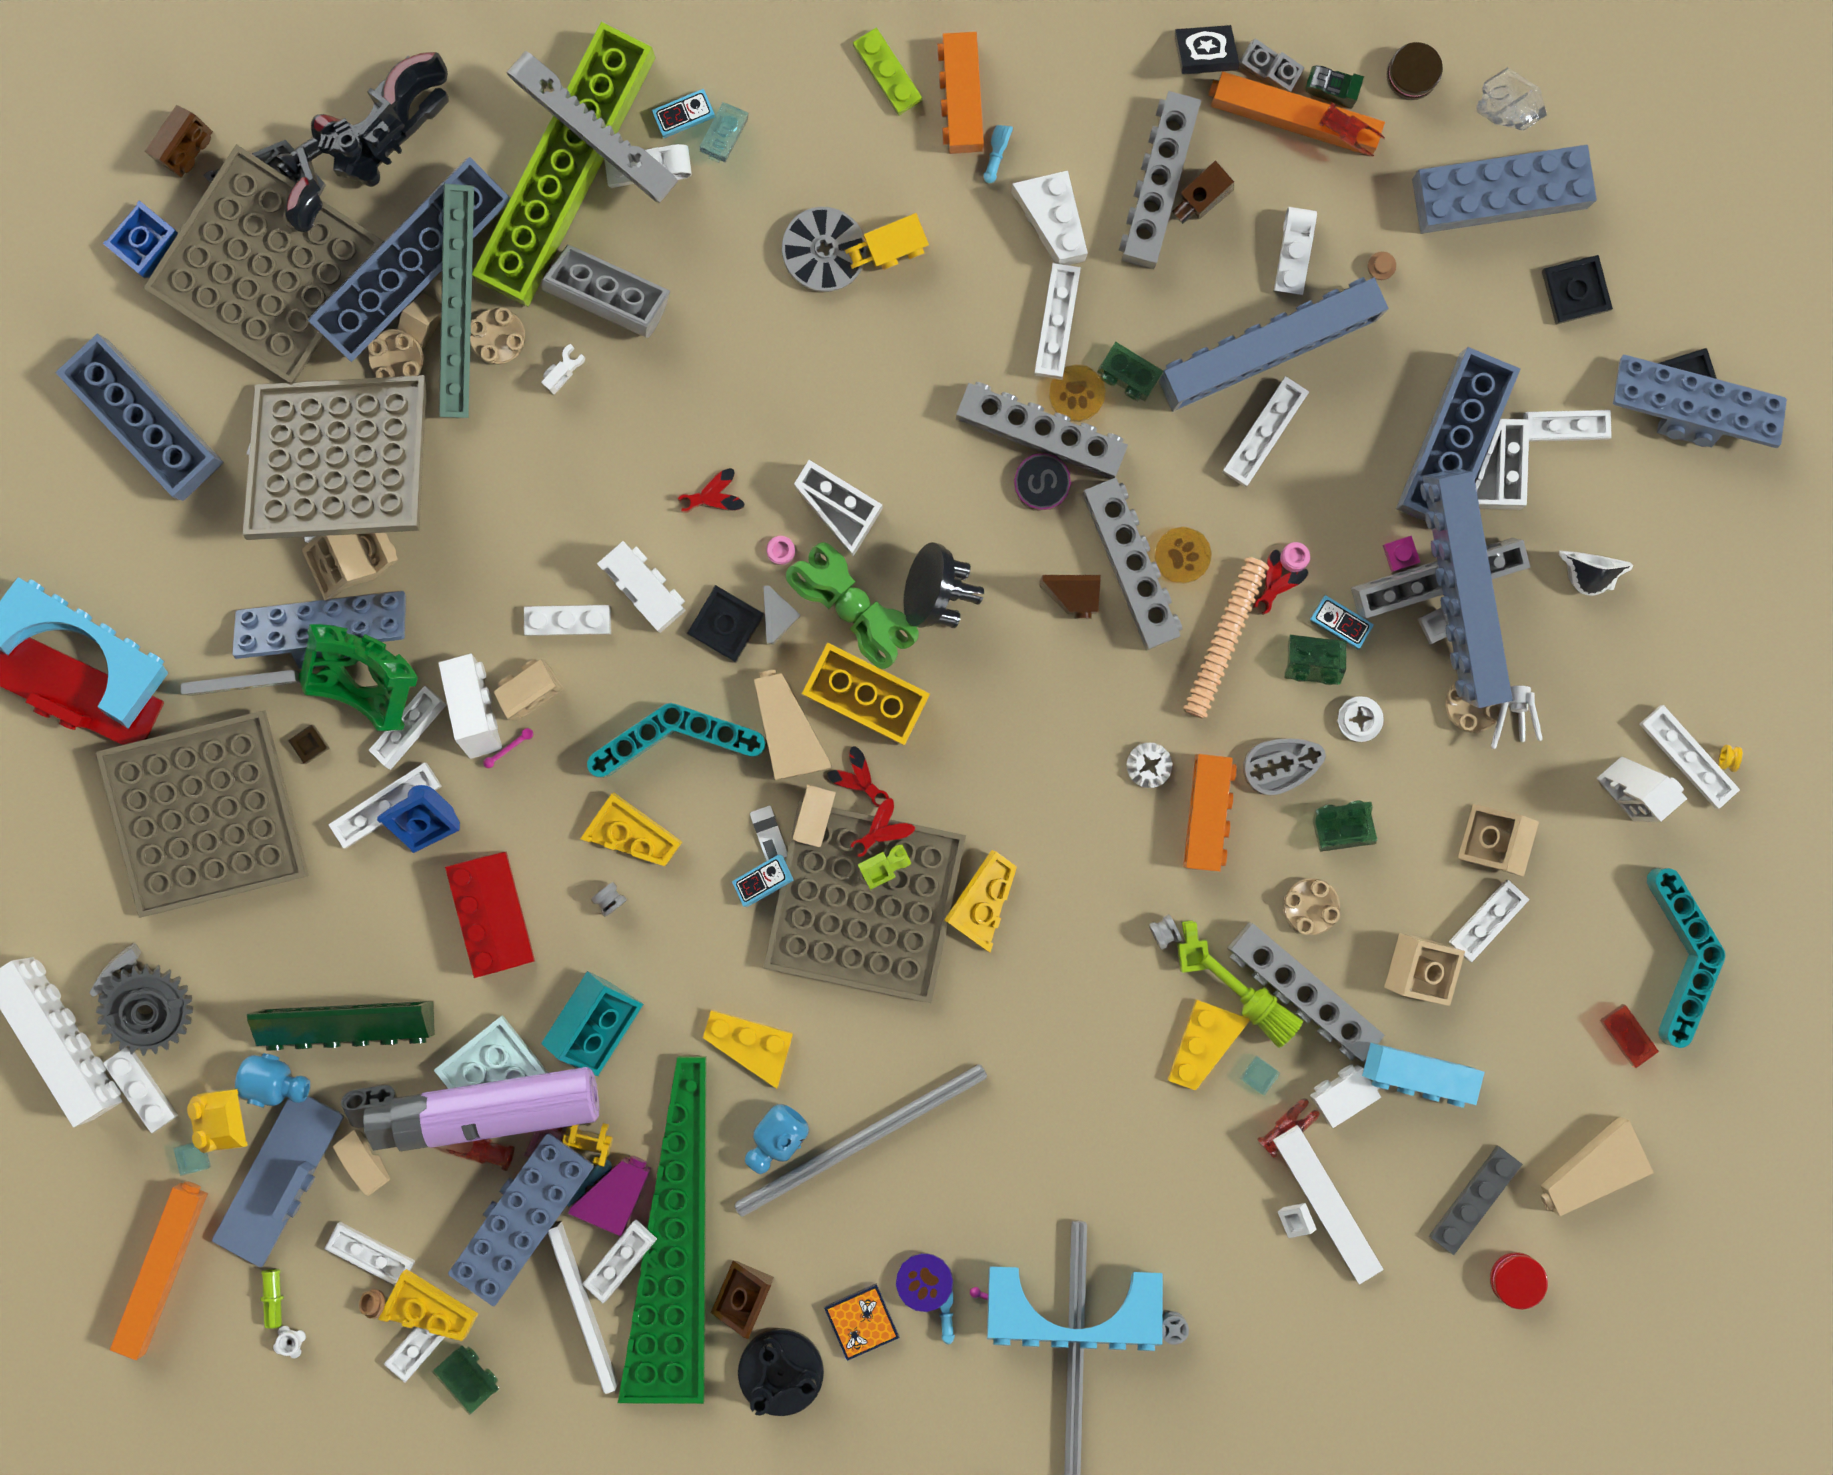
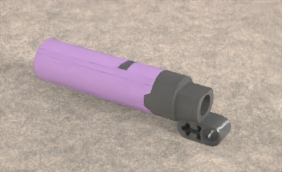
[341,1067,600,1152]

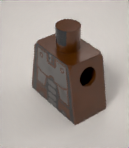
[1172,160,1234,224]

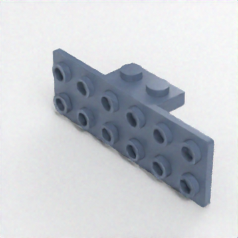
[1613,355,1787,448]
[232,591,406,669]
[212,1096,344,1267]
[448,1133,594,1306]

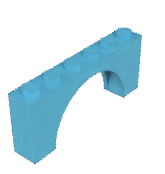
[0,577,168,728]
[987,1267,1163,1351]

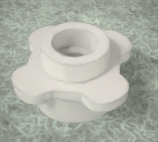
[273,1326,306,1358]

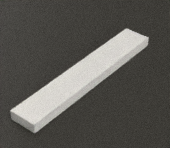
[1273,1125,1384,1284]
[548,1221,619,1394]

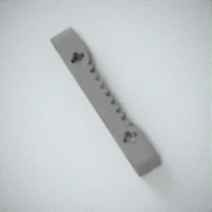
[507,51,678,203]

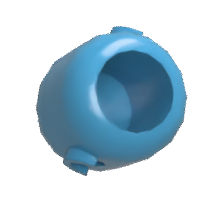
[235,1053,310,1108]
[745,1104,809,1174]

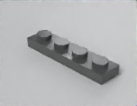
[1429,1145,1523,1255]

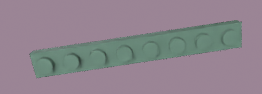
[439,184,474,418]

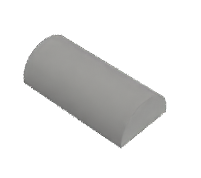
[542,244,670,338]

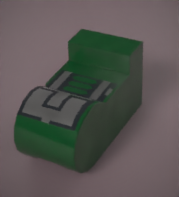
[1305,65,1364,109]

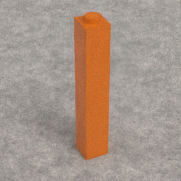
[1208,71,1385,156]
[110,1181,208,1360]

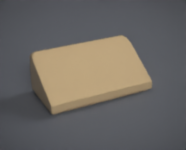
[792,785,836,847]

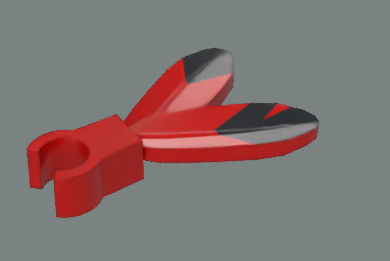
[678,468,745,513]
[1252,550,1308,615]
[827,746,889,807]

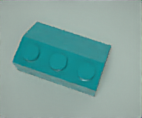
[541,971,644,1077]

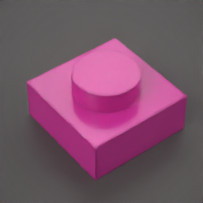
[1382,535,1420,572]

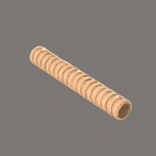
[1183,557,1269,718]

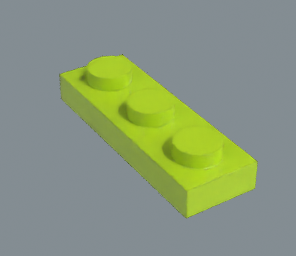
[853,27,922,116]

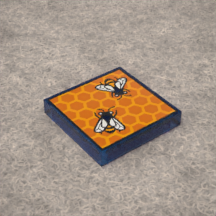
[824,1283,900,1361]

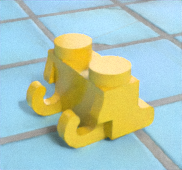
[562,1123,613,1167]

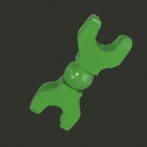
[786,542,919,669]

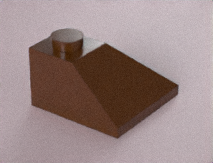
[1040,575,1101,619]

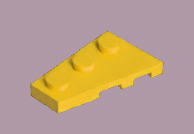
[580,792,683,866]
[944,850,1017,953]
[1168,999,1250,1091]
[703,1010,793,1089]
[378,1269,479,1341]

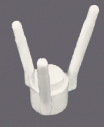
[1491,686,1542,749]

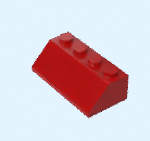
[445,851,535,978]

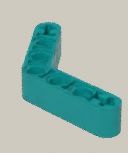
[587,703,767,777]
[1647,868,1726,1048]

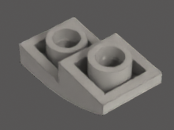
[1239,38,1305,92]
[90,943,141,997]

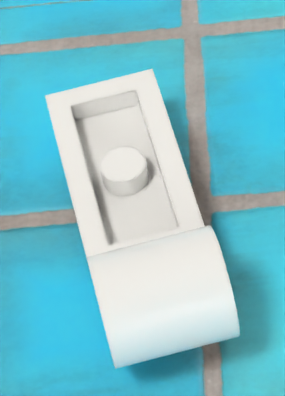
[605,144,692,188]
[1274,207,1317,295]

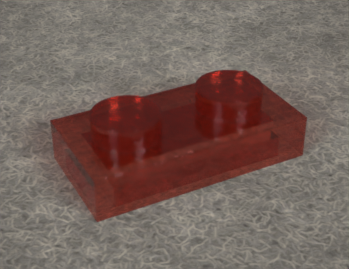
[1599,1004,1659,1068]

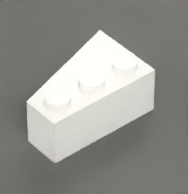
[1011,171,1088,265]
[1475,419,1529,510]
[794,460,883,556]
[597,541,686,633]
[439,653,503,759]
[1596,757,1687,822]

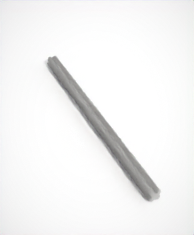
[735,1065,987,1217]
[1064,1221,1087,1475]

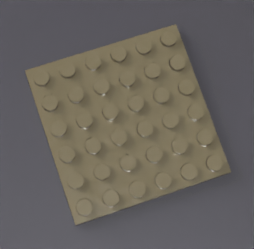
[143,144,384,383]
[243,375,427,540]
[96,710,309,918]
[764,800,966,1003]

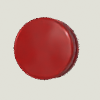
[1490,1252,1548,1310]

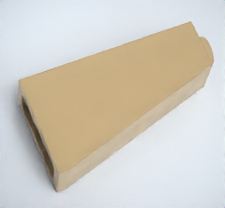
[754,670,832,780]
[1540,1117,1654,1216]

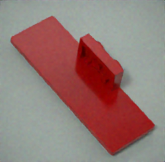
[0,637,164,745]

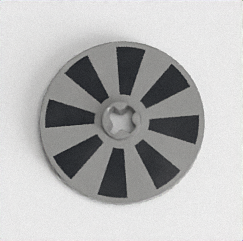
[782,207,866,292]

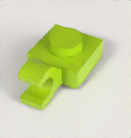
[858,844,911,890]
[1177,920,1209,973]

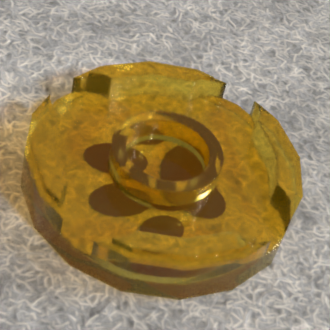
[1049,364,1106,422]
[1154,527,1212,584]

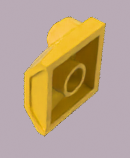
[187,1089,248,1153]

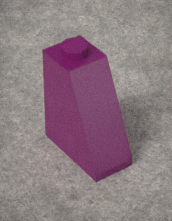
[568,1156,651,1236]

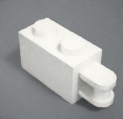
[1310,1065,1381,1128]

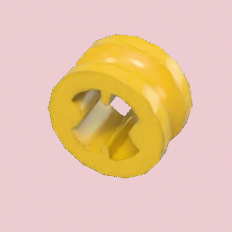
[1718,744,1743,772]

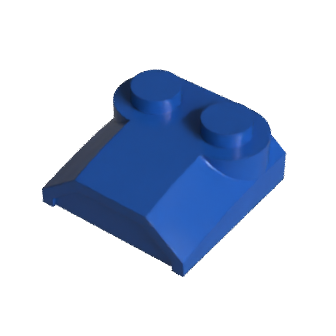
[103,200,178,278]
[377,785,460,853]

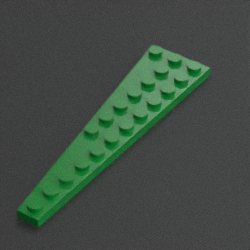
[618,1056,707,1404]

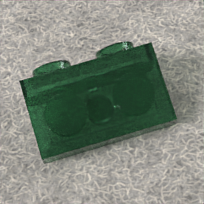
[1097,341,1164,401]
[1285,635,1346,685]
[1313,800,1377,852]
[432,1345,499,1415]

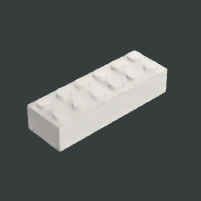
[0,957,123,1128]

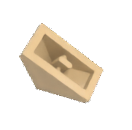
[398,293,441,351]

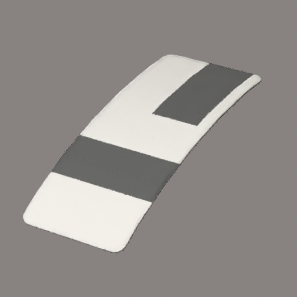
[750,806,788,861]

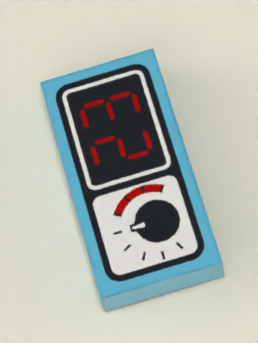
[652,89,715,138]
[1310,595,1374,649]
[732,855,794,907]

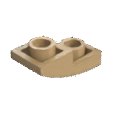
[333,1130,391,1196]

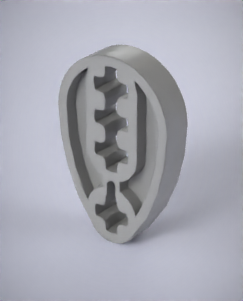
[1243,738,1326,795]

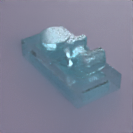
[699,102,749,163]

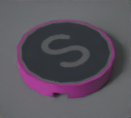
[1014,453,1071,511]

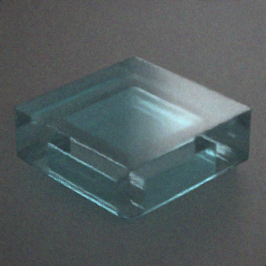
[1240,1055,1280,1096]
[173,1143,211,1176]

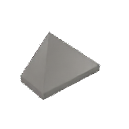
[763,586,800,645]

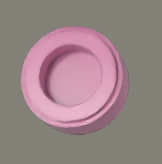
[766,536,795,565]
[1280,542,1310,572]

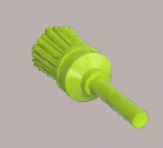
[1201,954,1303,1048]

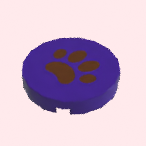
[896,1253,953,1312]

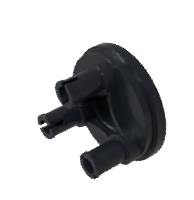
[903,542,984,628]
[738,1328,824,1416]

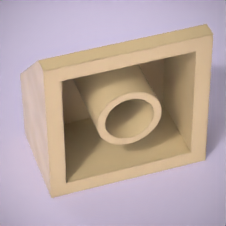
[493,659,564,721]
[1458,804,1539,877]
[1384,933,1465,1006]

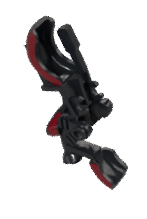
[275,52,449,232]

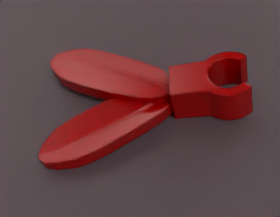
[850,798,915,857]

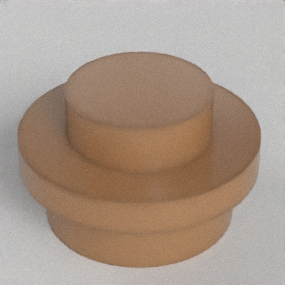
[1367,251,1396,280]
[359,1289,386,1319]

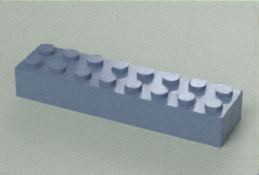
[307,157,511,362]
[1158,277,1389,412]
[1421,469,1513,708]

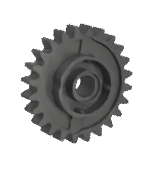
[96,964,193,1056]

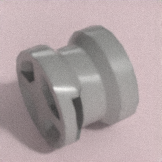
[591,882,627,917]
[1149,914,1182,950]
[1162,1311,1189,1345]

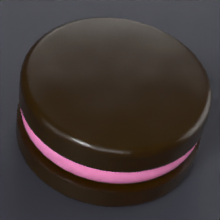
[1386,42,1443,100]

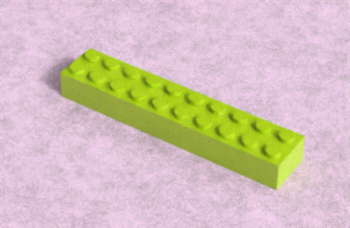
[472,22,656,307]

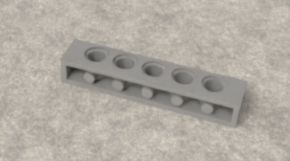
[1119,91,1201,269]
[956,382,1128,479]
[1083,478,1182,650]
[1351,538,1530,618]
[1227,922,1385,1062]

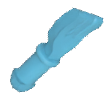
[984,125,1013,184]
[567,1160,612,1207]
[939,1291,955,1345]

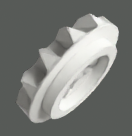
[1337,696,1384,742]
[1127,742,1173,788]

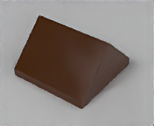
[711,1260,774,1339]

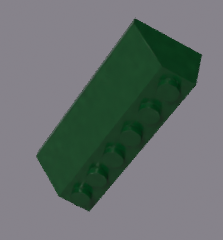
[247,1001,435,1051]

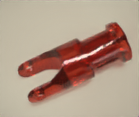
[1318,102,1385,157]
[1257,1098,1320,1158]
[446,1139,515,1171]

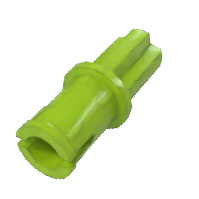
[260,1269,284,1329]

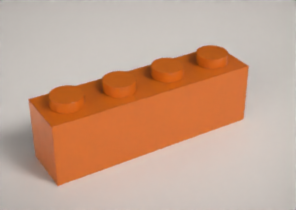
[937,32,984,154]
[1183,754,1237,872]

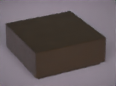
[288,725,330,764]

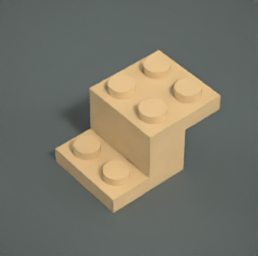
[302,533,398,601]

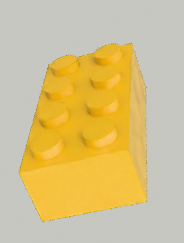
[802,642,930,746]

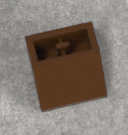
[145,105,213,178]

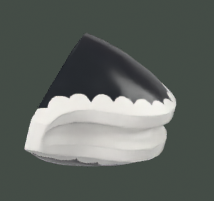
[1559,551,1633,596]

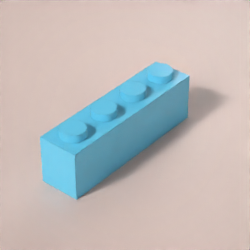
[1362,1043,1485,1108]

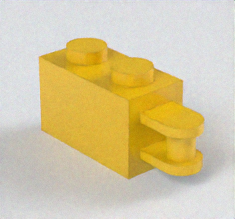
[845,213,929,270]

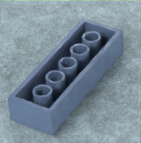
[1412,144,1597,234]
[55,333,224,501]
[1396,347,1520,522]

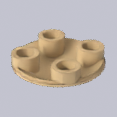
[470,307,526,364]
[368,329,424,378]
[1445,683,1502,733]
[1283,878,1340,935]

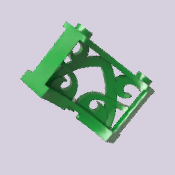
[298,624,418,731]

